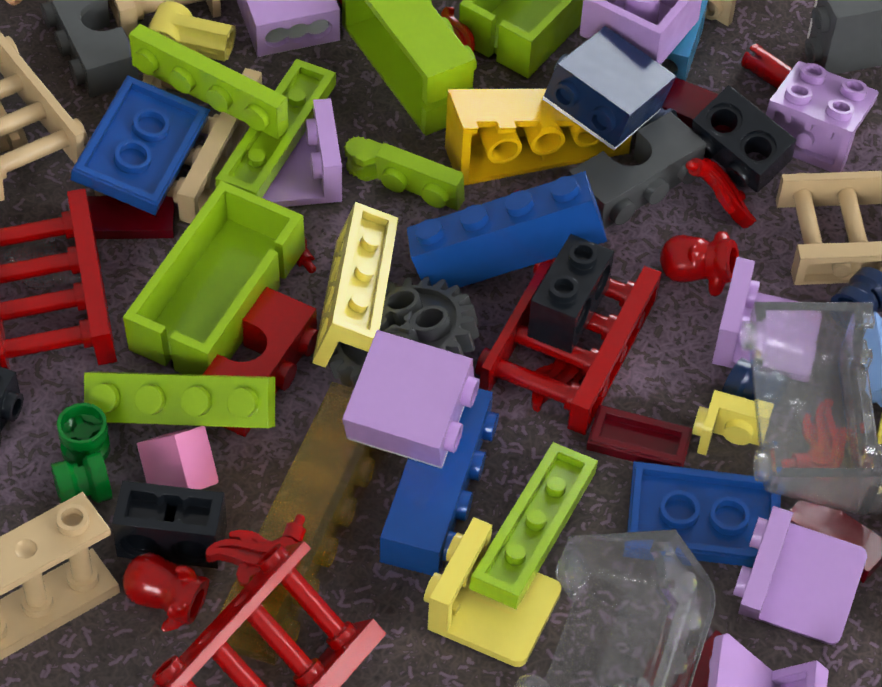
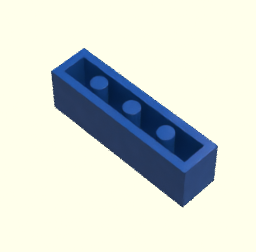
[407,171,607,288]
[379,388,499,576]

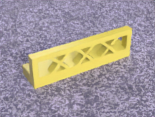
[312,202,398,368]

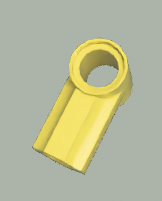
[148,1,236,62]

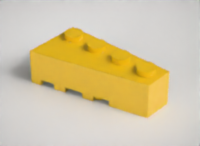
[445,89,632,186]

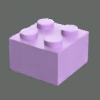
[579,0,702,64]

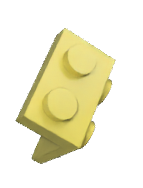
[424,517,562,667]

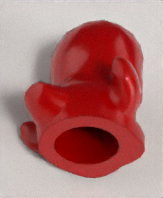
[660,231,739,297]
[123,552,210,632]

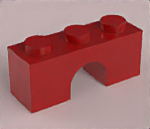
[202,287,319,437]

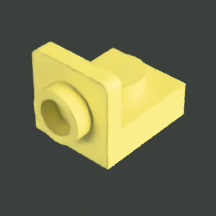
[692,390,771,455]

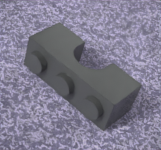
[40,0,139,98]
[568,111,707,229]

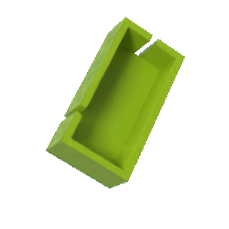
[342,0,477,136]
[459,0,583,78]
[123,181,305,375]

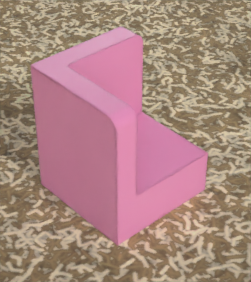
[136,426,219,490]

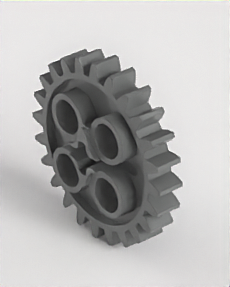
[328,277,480,388]

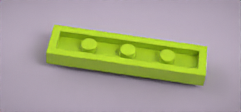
[129,24,288,139]
[215,59,336,198]
[84,371,276,428]
[469,442,598,609]

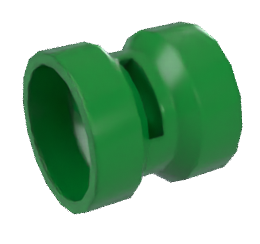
[57,403,111,466]
[50,451,113,504]

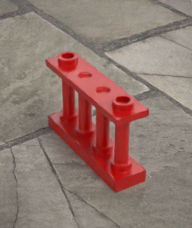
[0,188,117,370]
[475,258,662,435]
[152,541,387,687]

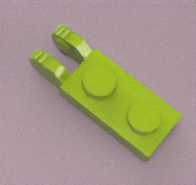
[344,136,465,211]

